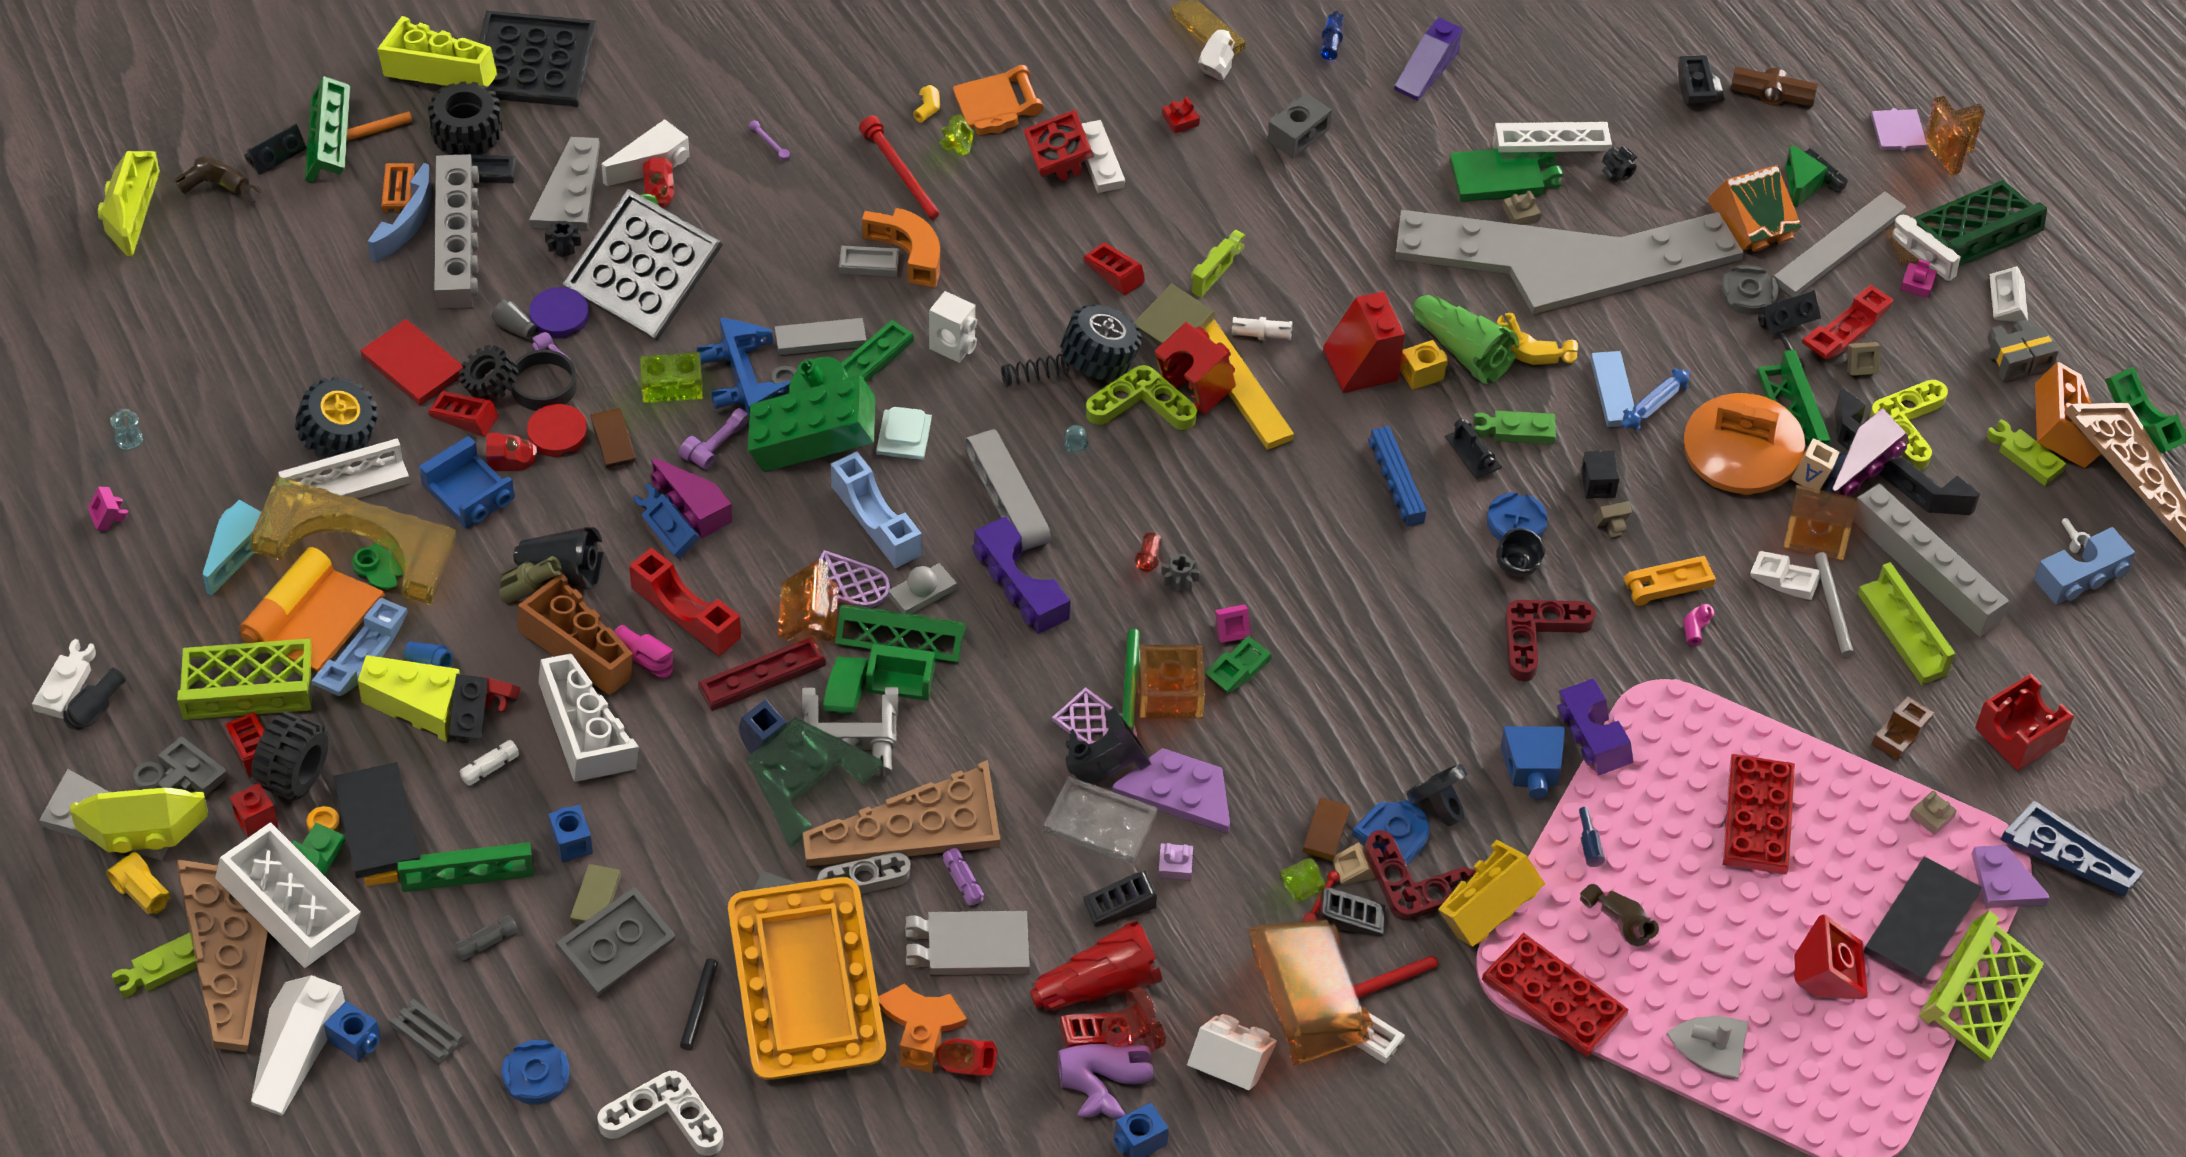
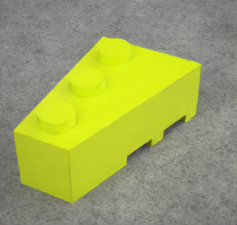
[358,655,460,742]

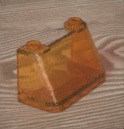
[1247,920,1373,1065]

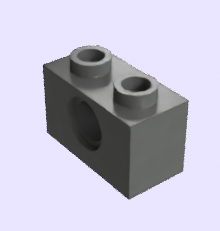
[1268,93,1332,158]

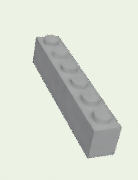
[1851,484,2009,637]

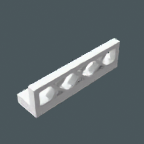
[1492,122,1612,152]
[279,438,410,517]

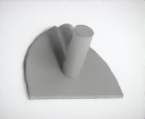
[1666,1016,1748,1079]

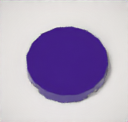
[529,287,589,338]

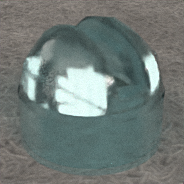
[1064,425,1088,452]

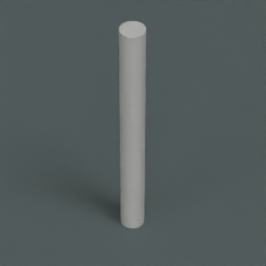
[1815,552,1854,658]

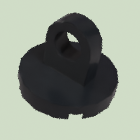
[1405,764,1468,826]

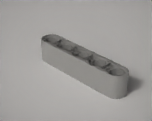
[965,429,1051,552]

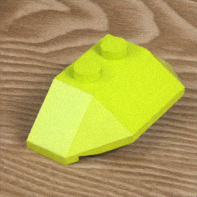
[98,151,160,257]
[70,787,208,853]

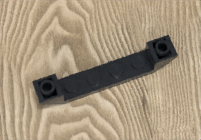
[1835,388,1981,515]

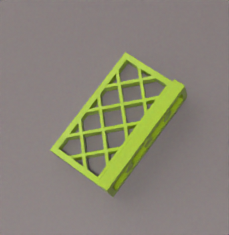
[177,638,312,720]
[1918,910,2044,1062]

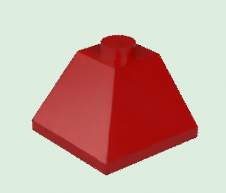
[1793,914,1868,999]

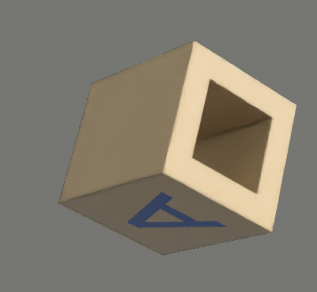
[1791,438,1840,493]

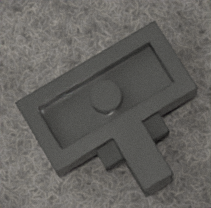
[158,736,228,796]

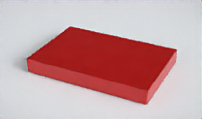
[360,319,464,406]

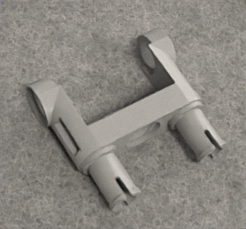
[802,687,898,777]

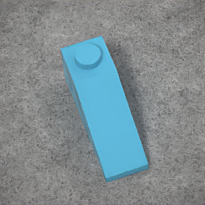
[202,500,272,596]

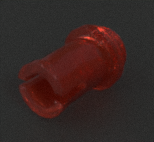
[1135,532,1162,572]

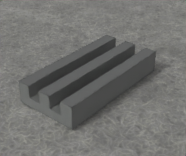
[390,998,464,1064]

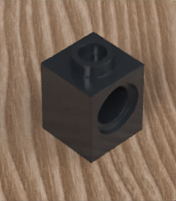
[1581,450,1620,499]

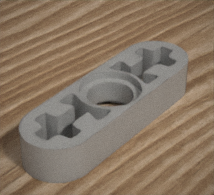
[817,852,910,894]

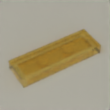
[1170,0,1246,55]

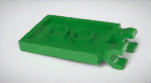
[1449,149,1563,202]

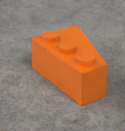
[2035,362,2101,469]

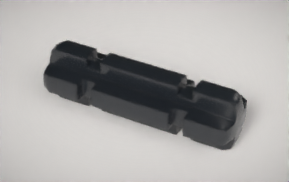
[1804,148,1848,192]

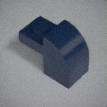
[739,699,804,779]

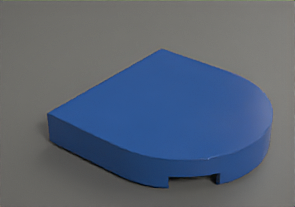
[1352,800,1429,866]

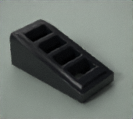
[1083,870,1157,926]
[1318,887,1386,937]

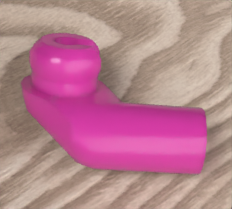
[1683,604,1714,646]

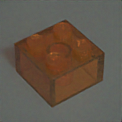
[1138,645,1205,718]

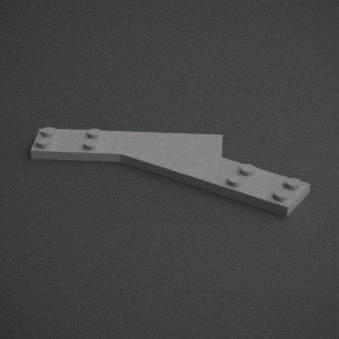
[1395,210,1743,315]

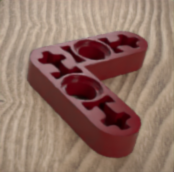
[1505,600,1596,681]
[1364,830,1476,920]

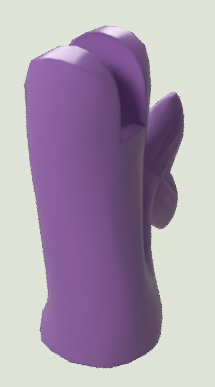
[1058,1044,1153,1119]

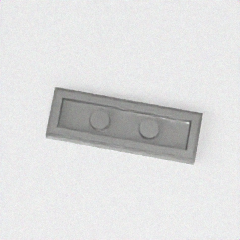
[775,318,866,355]

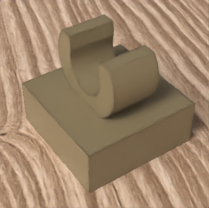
[1502,191,1541,225]
[1847,342,1880,375]
[1593,501,1632,538]
[1910,791,1957,835]

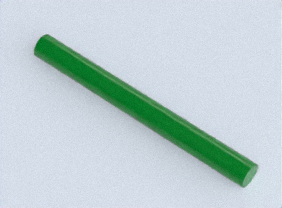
[1122,629,1140,731]

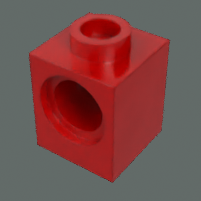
[229,783,278,838]

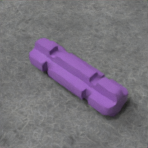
[943,848,984,906]

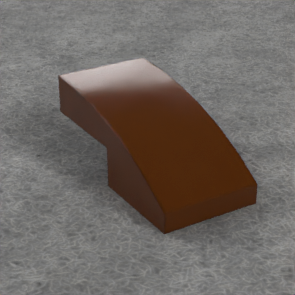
[590,408,636,468]
[1871,697,1935,760]
[1302,797,1351,861]

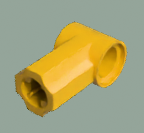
[106,852,171,915]

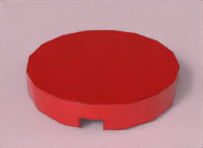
[527,404,588,457]

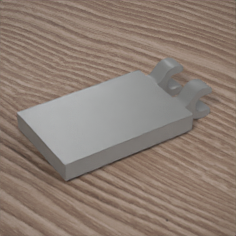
[905,911,1030,975]

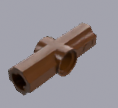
[1730,67,1818,107]

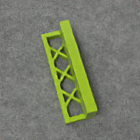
[1857,562,1956,685]

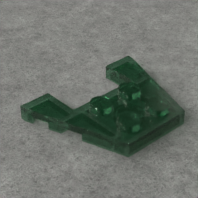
[747,717,883,848]

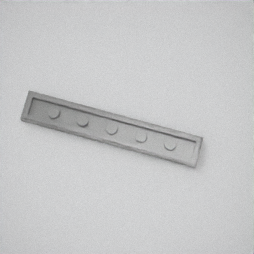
[1774,191,1907,297]

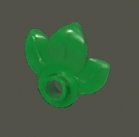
[352,538,415,590]

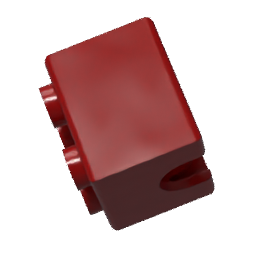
[1155,322,1236,415]
[1975,673,2074,771]

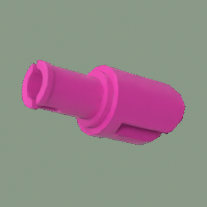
[614,625,674,678]

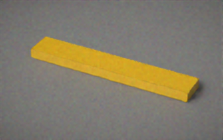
[1204,320,1294,450]

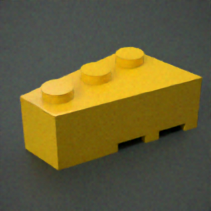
[1438,839,1546,947]

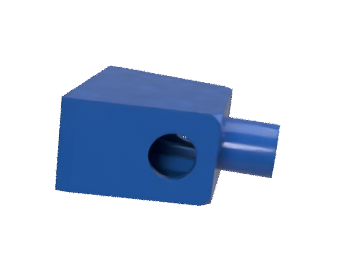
[1500,726,1565,799]

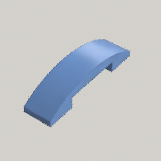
[368,163,432,262]
[312,597,408,696]

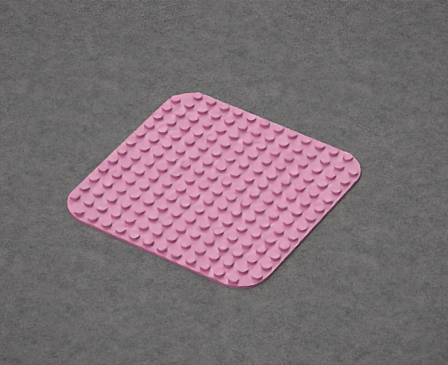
[1476,679,2032,1157]

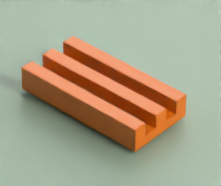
[382,163,415,213]

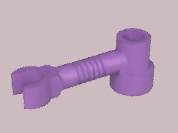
[678,408,749,470]

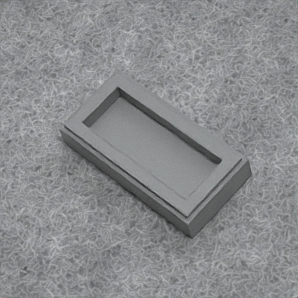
[839,246,899,277]

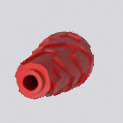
[1029,920,1163,1011]

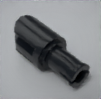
[63,667,126,730]

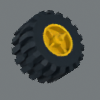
[295,377,378,458]

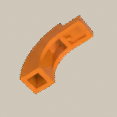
[862,208,940,288]

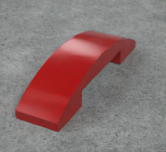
[1802,285,1894,359]

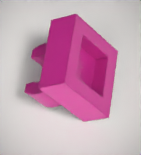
[1900,259,1937,298]
[87,487,128,531]
[1215,604,1251,643]

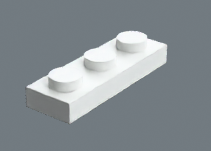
[1082,120,1125,193]

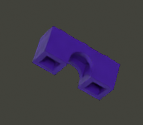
[1557,678,1634,776]

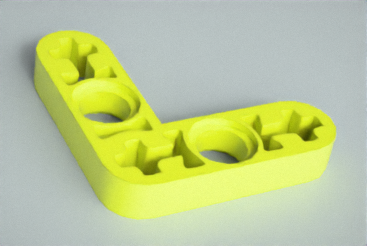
[1870,380,1948,470]

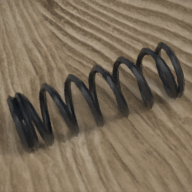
[1001,353,1069,388]

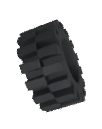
[459,345,518,402]

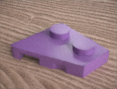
[1971,845,2049,908]

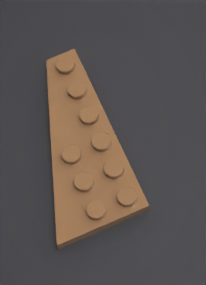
[2064,403,2186,548]
[803,760,1000,867]
[177,860,268,1052]

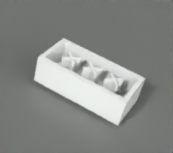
[215,822,360,968]

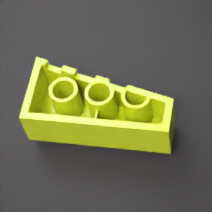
[377,16,497,87]

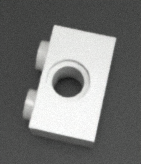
[929,291,977,363]

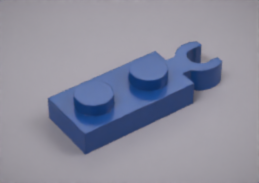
[634,484,701,559]

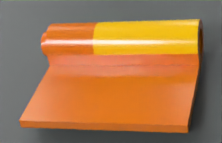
[239,547,385,673]

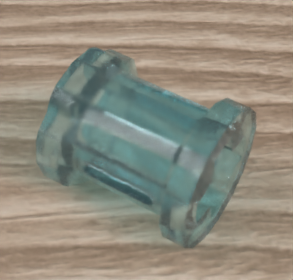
[110,409,143,449]

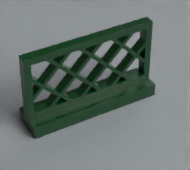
[1913,180,2047,267]

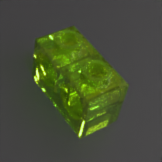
[640,352,703,403]

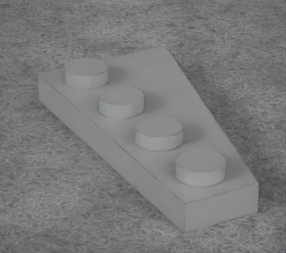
[529,137,600,230]
[39,769,169,861]

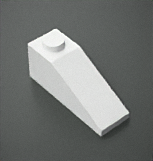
[602,119,690,186]

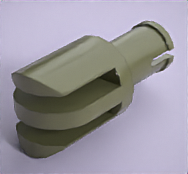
[499,556,562,603]

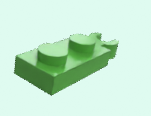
[1473,411,1556,444]

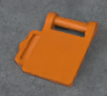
[953,65,1044,135]

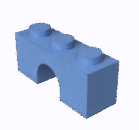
[2034,527,2135,605]

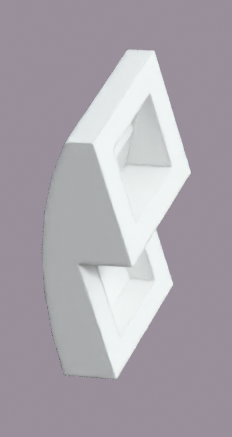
[1750,551,1820,600]

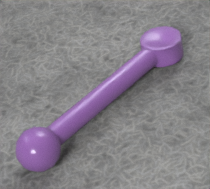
[749,120,790,161]

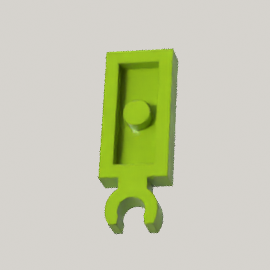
[1191,230,1245,298]
[1986,419,2066,486]
[112,932,197,998]

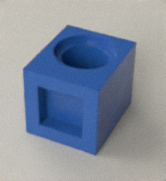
[548,805,593,862]
[324,1001,381,1062]
[1113,1102,1169,1157]

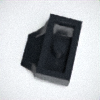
[1678,55,1725,104]

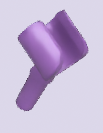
[532,332,571,360]

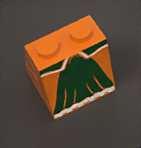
[1707,165,1802,252]

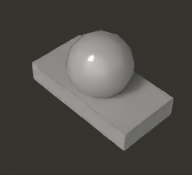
[888,563,957,614]

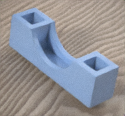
[831,452,922,569]

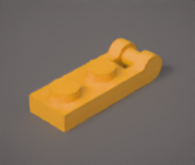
[1623,556,1716,606]

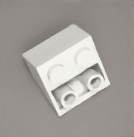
[1187,1014,1277,1090]

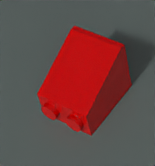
[1323,291,1405,393]

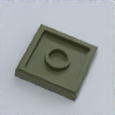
[1134,283,1216,345]

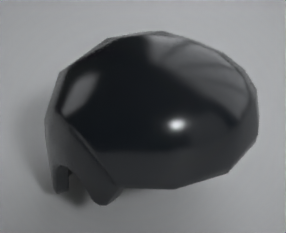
[1496,528,1545,578]

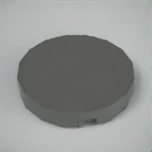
[1719,265,1779,315]

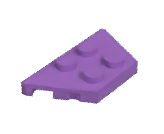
[1112,748,1230,834]

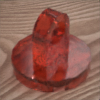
[1101,986,1166,1052]

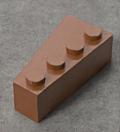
[518,573,632,696]

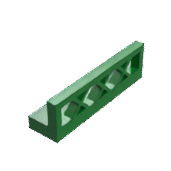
[304,76,350,183]
[1757,350,1830,452]
[835,604,967,662]
[398,842,534,892]

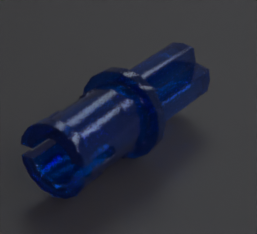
[1320,11,1345,60]

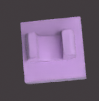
[1158,843,1193,880]

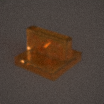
[1924,96,1985,176]
[778,559,838,642]

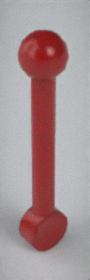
[1303,871,1340,927]

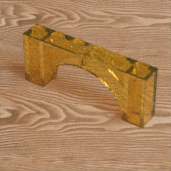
[251,476,456,605]

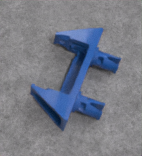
[696,318,790,422]

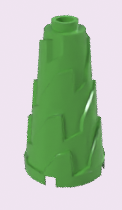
[1413,295,1519,384]

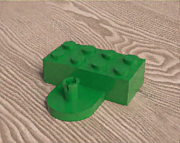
[748,357,875,472]

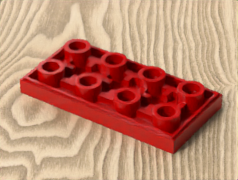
[1722,754,1795,875]
[1482,932,1629,1058]

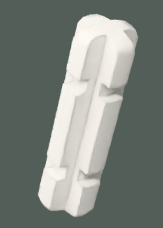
[460,740,519,786]

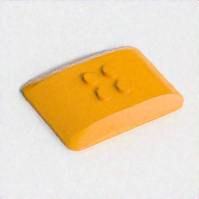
[728,877,886,1080]

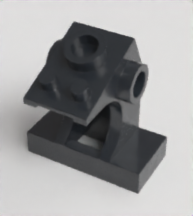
[1066,707,1151,785]

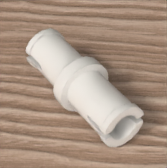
[1232,317,1292,340]

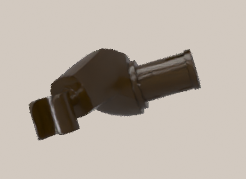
[174,156,261,203]
[1580,884,1659,947]

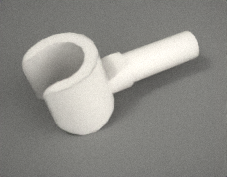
[2061,518,2090,553]

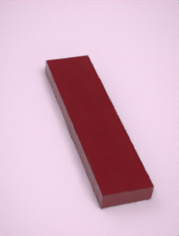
[698,637,826,711]

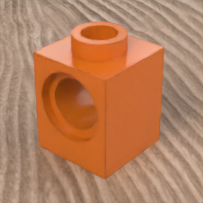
[900,1017,941,1073]

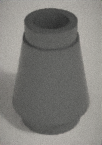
[491,299,537,340]

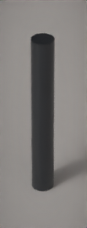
[680,958,719,1050]

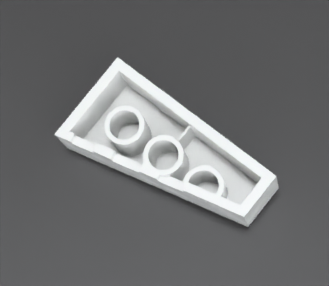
[538,654,639,782]

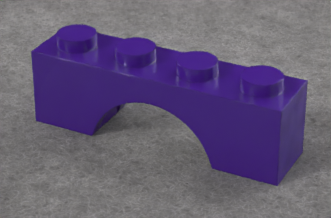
[972,516,1071,634]

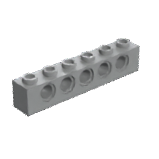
[434,154,479,309]

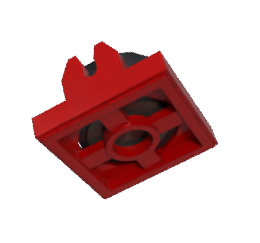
[1023,109,1094,181]

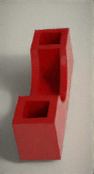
[629,547,741,656]

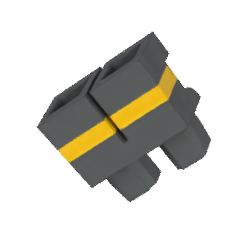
[1987,319,2059,382]

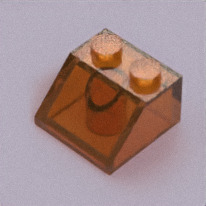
[1783,485,1857,560]

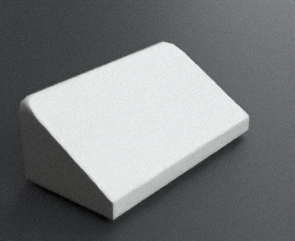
[1989,266,2028,322]

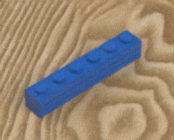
[1368,426,1427,526]

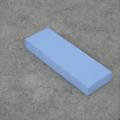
[1590,351,1634,427]

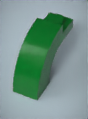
[2104,367,2186,453]

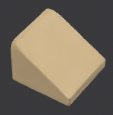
[1332,842,1375,885]

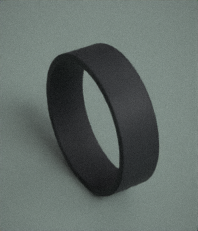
[510,350,577,411]

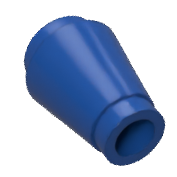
[403,641,453,668]

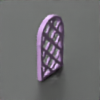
[804,550,890,608]
[1052,687,1137,756]

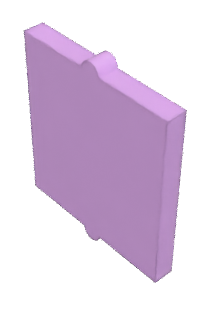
[1871,108,1927,152]

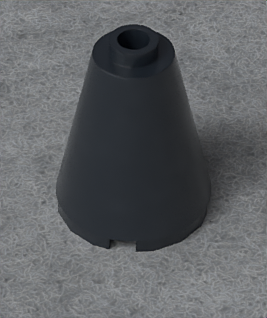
[513,527,604,589]

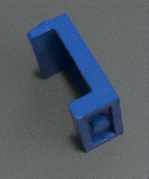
[419,436,515,529]

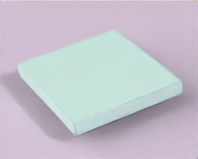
[876,407,932,460]

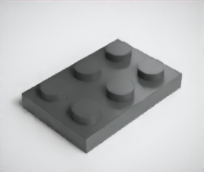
[555,886,676,997]

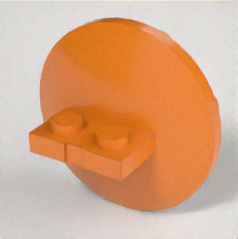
[1683,393,1805,495]

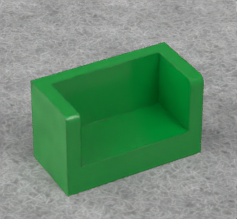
[866,644,935,701]

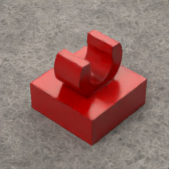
[1162,97,1200,134]
[483,676,521,712]

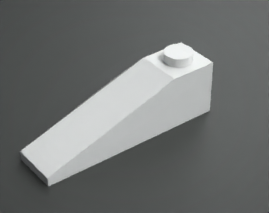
[251,975,345,1116]

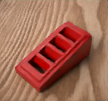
[1083,242,1145,295]
[428,391,498,436]
[225,712,264,777]
[1060,1012,1133,1048]

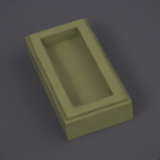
[570,864,621,926]

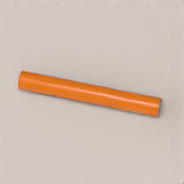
[346,111,412,142]

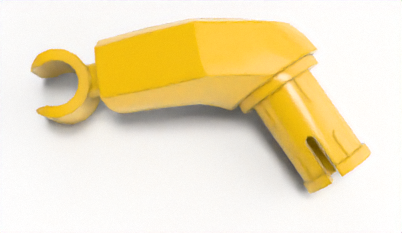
[1497,313,1578,365]

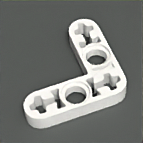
[598,1071,723,1156]

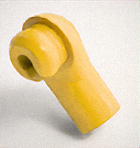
[913,85,940,123]

